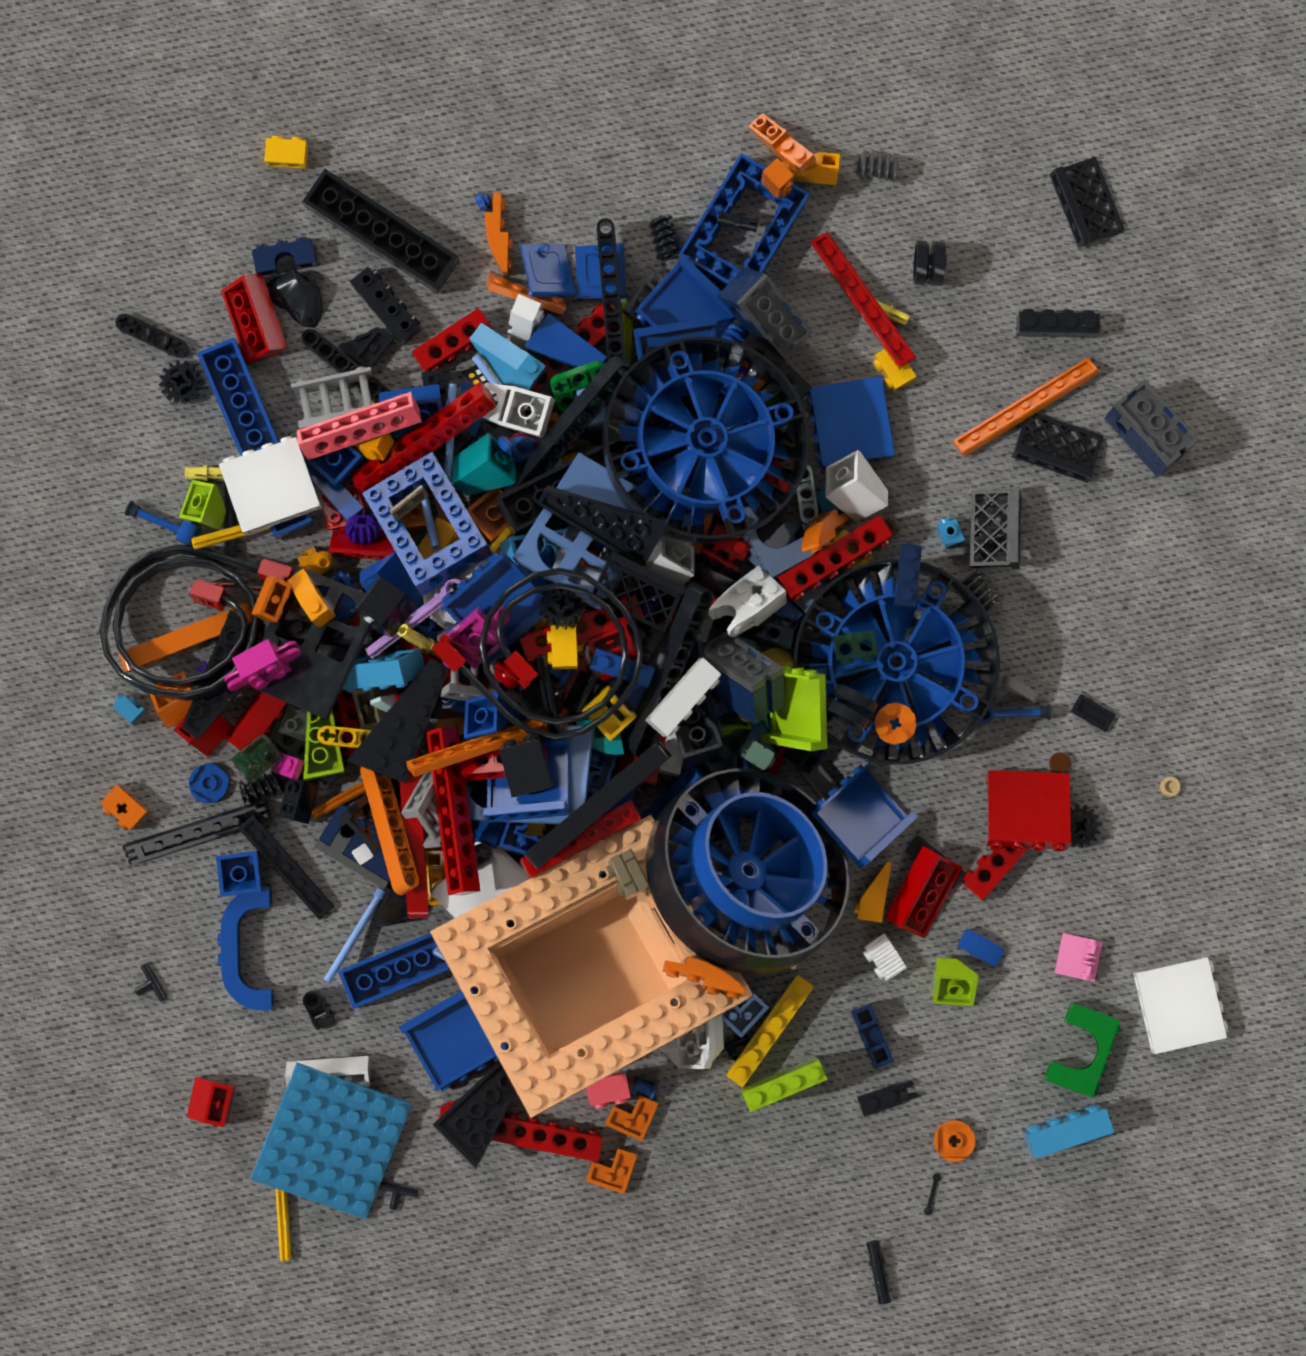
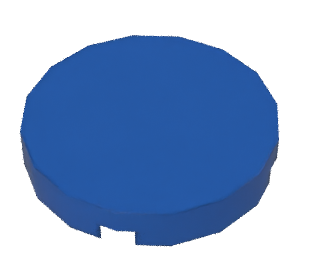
[189,763,230,804]

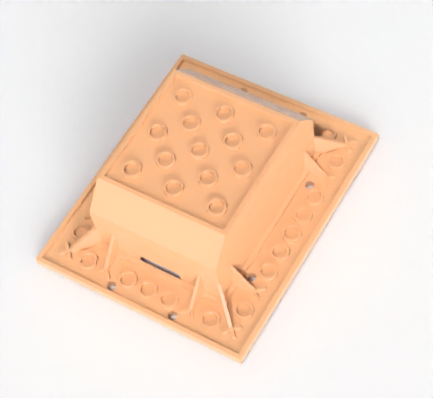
[430,815,753,1118]

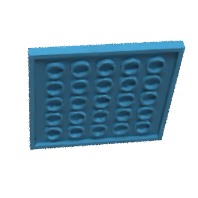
[250,1062,412,1219]

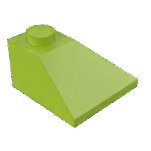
[179,480,226,530]
[933,958,978,1006]

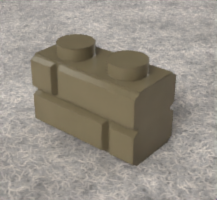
[606,849,650,900]

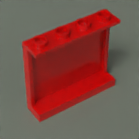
[986,770,1071,852]

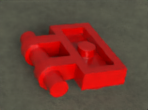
[701,524,751,572]

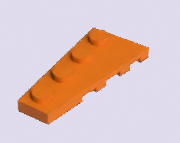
[486,272,566,315]

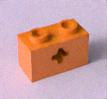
[100,784,150,830]

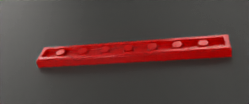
[810,231,916,370]

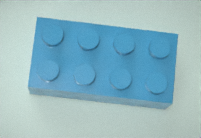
[341,648,425,693]
[1023,1104,1114,1159]

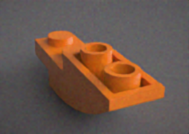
[748,113,816,173]
[485,193,513,276]
[801,509,850,553]
[662,956,746,1000]

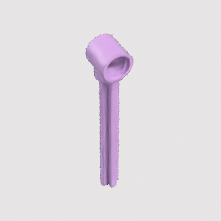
[365,578,462,659]

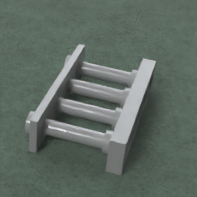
[291,367,374,429]
[441,652,525,705]
[401,771,473,848]

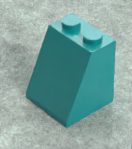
[452,433,516,496]

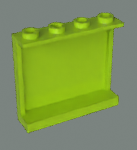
[760,666,827,751]

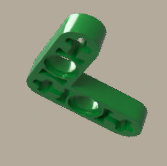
[550,361,605,415]

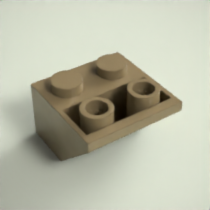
[352,685,398,730]

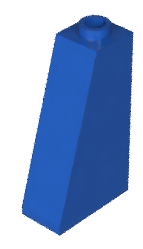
[524,314,607,375]

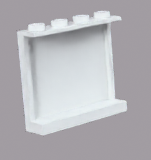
[219,436,322,535]
[431,842,529,925]
[1133,957,1229,1054]

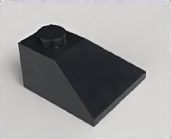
[371,888,407,928]

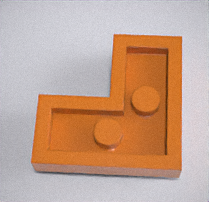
[604,1095,659,1141]
[585,1148,637,1194]

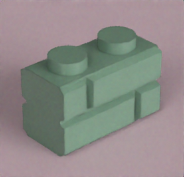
[740,738,775,770]

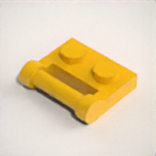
[582,685,637,741]

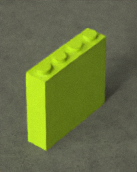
[740,1056,828,1113]

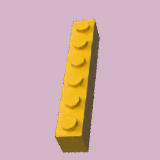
[725,974,814,1088]

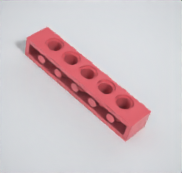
[297,392,422,460]

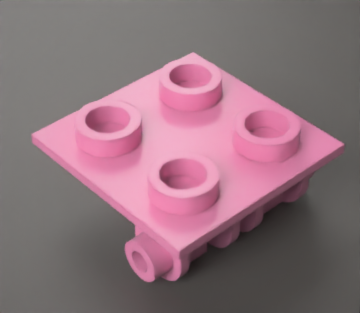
[1054,933,1103,982]

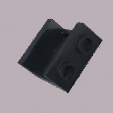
[499,734,555,797]

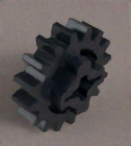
[159,360,204,405]
[539,589,584,630]
[1070,804,1102,848]

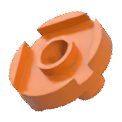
[874,703,916,745]
[933,1120,975,1162]

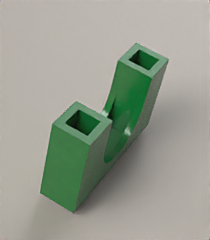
[1043,1002,1121,1098]

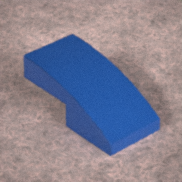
[957,928,1005,967]

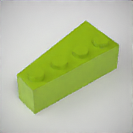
[304,710,345,781]

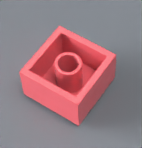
[586,1071,631,1109]

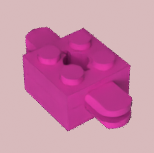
[443,606,510,669]
[224,639,302,691]

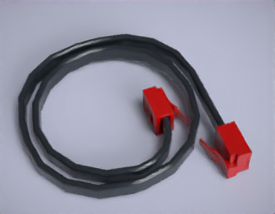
[99,544,294,701]
[432,568,644,740]

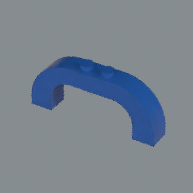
[217,887,274,1011]

